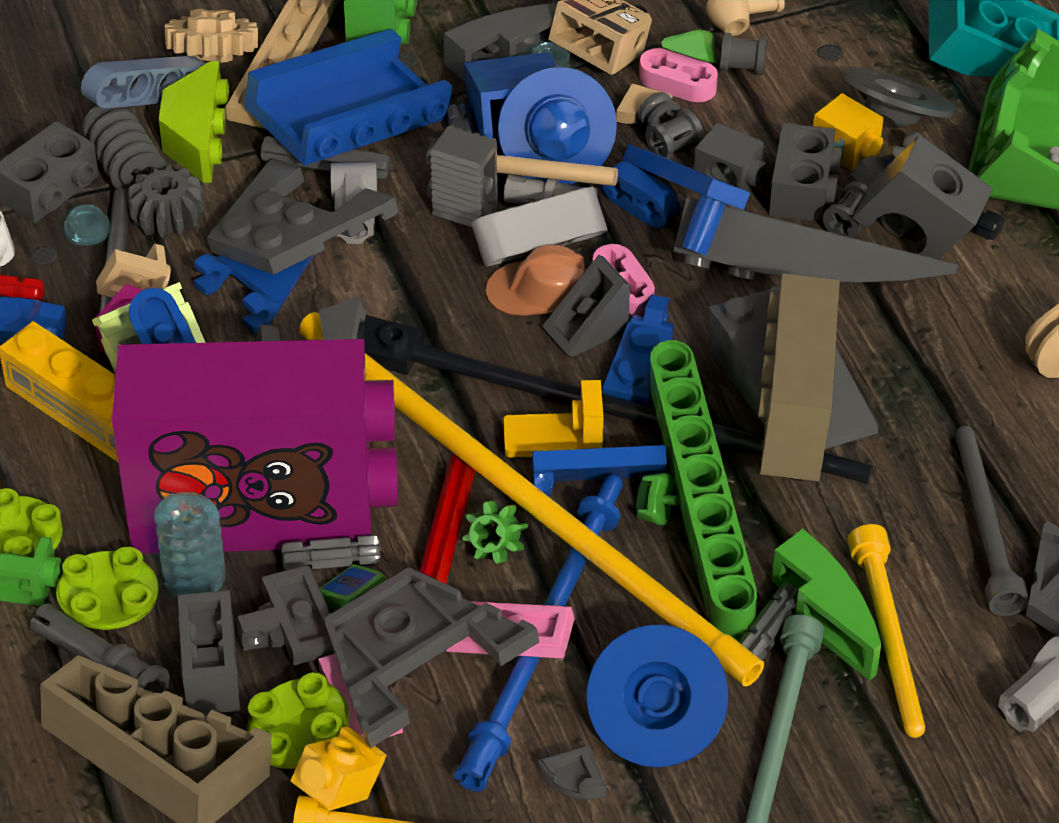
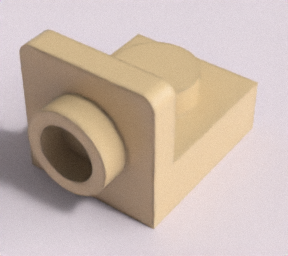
[96,244,171,298]

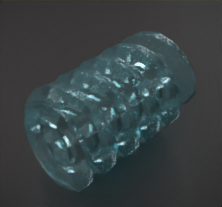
[154,492,226,599]

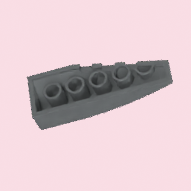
[673,197,959,283]

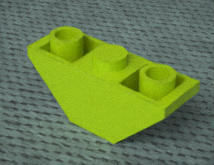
[159,61,229,183]

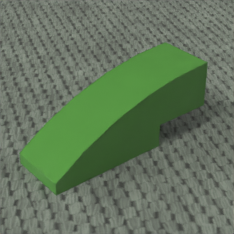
[772,529,881,681]

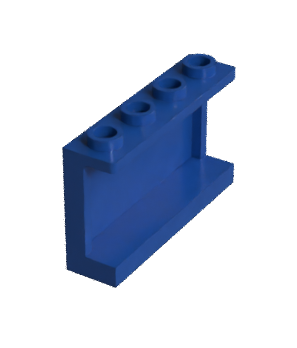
[244,29,452,166]

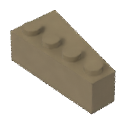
[758,273,840,482]
[40,655,272,823]

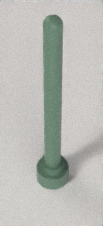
[745,614,825,823]

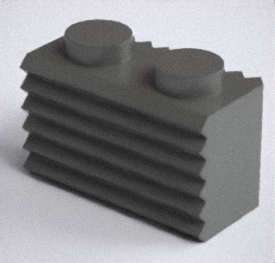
[426,125,497,227]

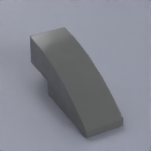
[444,3,561,83]

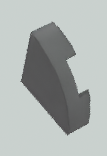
[538,745,606,800]

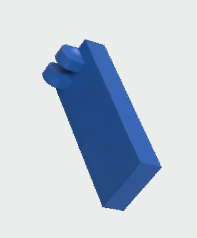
[531,445,667,496]

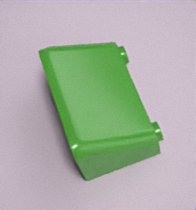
[968,29,1059,210]

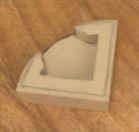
[616,84,673,124]

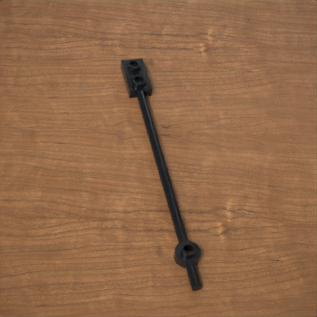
[357,315,873,484]

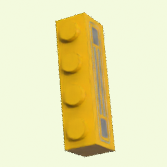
[0,321,118,462]

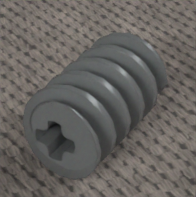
[82,106,166,190]

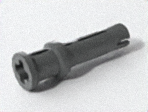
[30,603,170,693]

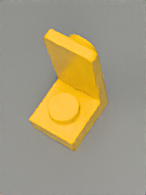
[504,380,603,458]

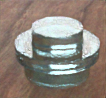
[64,204,110,246]

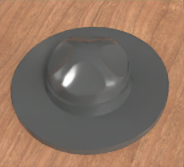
[843,67,956,128]

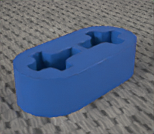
[602,161,681,228]

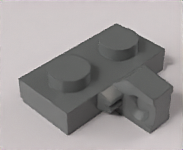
[237,566,334,666]

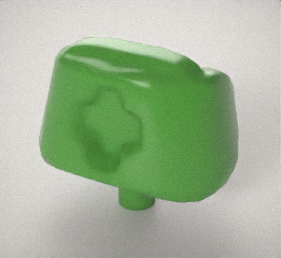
[636,473,679,526]

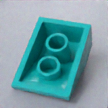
[929,0,1059,77]

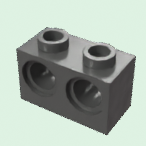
[0,120,99,224]
[769,123,842,222]
[178,590,240,714]

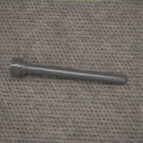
[955,426,1029,616]

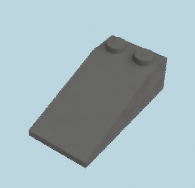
[708,285,878,449]

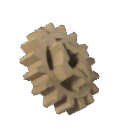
[165,9,258,63]

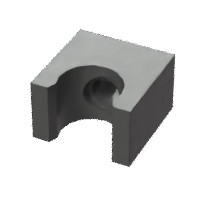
[853,134,993,259]

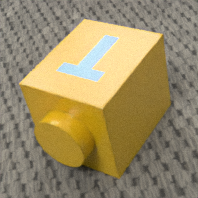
[813,93,884,172]

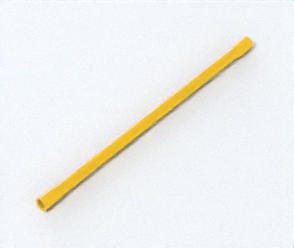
[299,312,764,687]

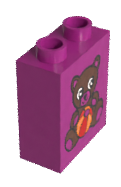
[112,339,398,554]

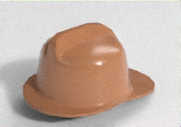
[485,244,586,316]

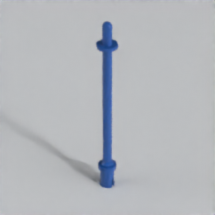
[454,474,623,792]

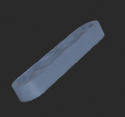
[81,56,206,109]

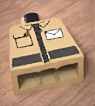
[548,0,652,75]

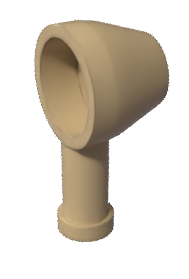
[705,0,785,36]

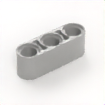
[471,187,608,267]

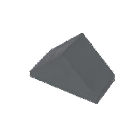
[542,255,630,357]

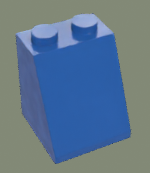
[464,52,558,176]

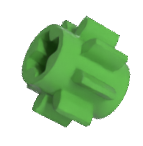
[462,501,528,564]

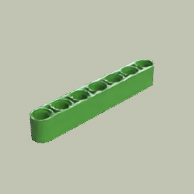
[650,340,757,641]

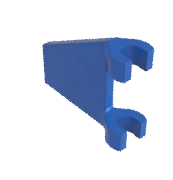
[194,254,314,333]

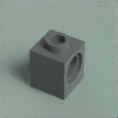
[694,123,766,191]

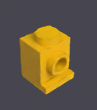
[291,726,387,811]

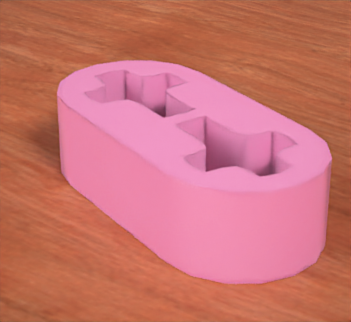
[639,48,718,103]
[593,244,655,319]

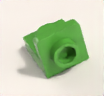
[0,537,62,606]

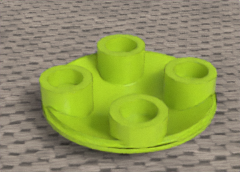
[0,488,63,558]
[56,547,159,630]
[247,672,350,769]

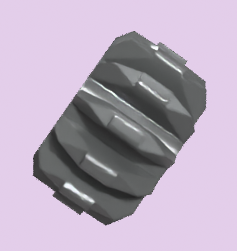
[127,164,205,240]

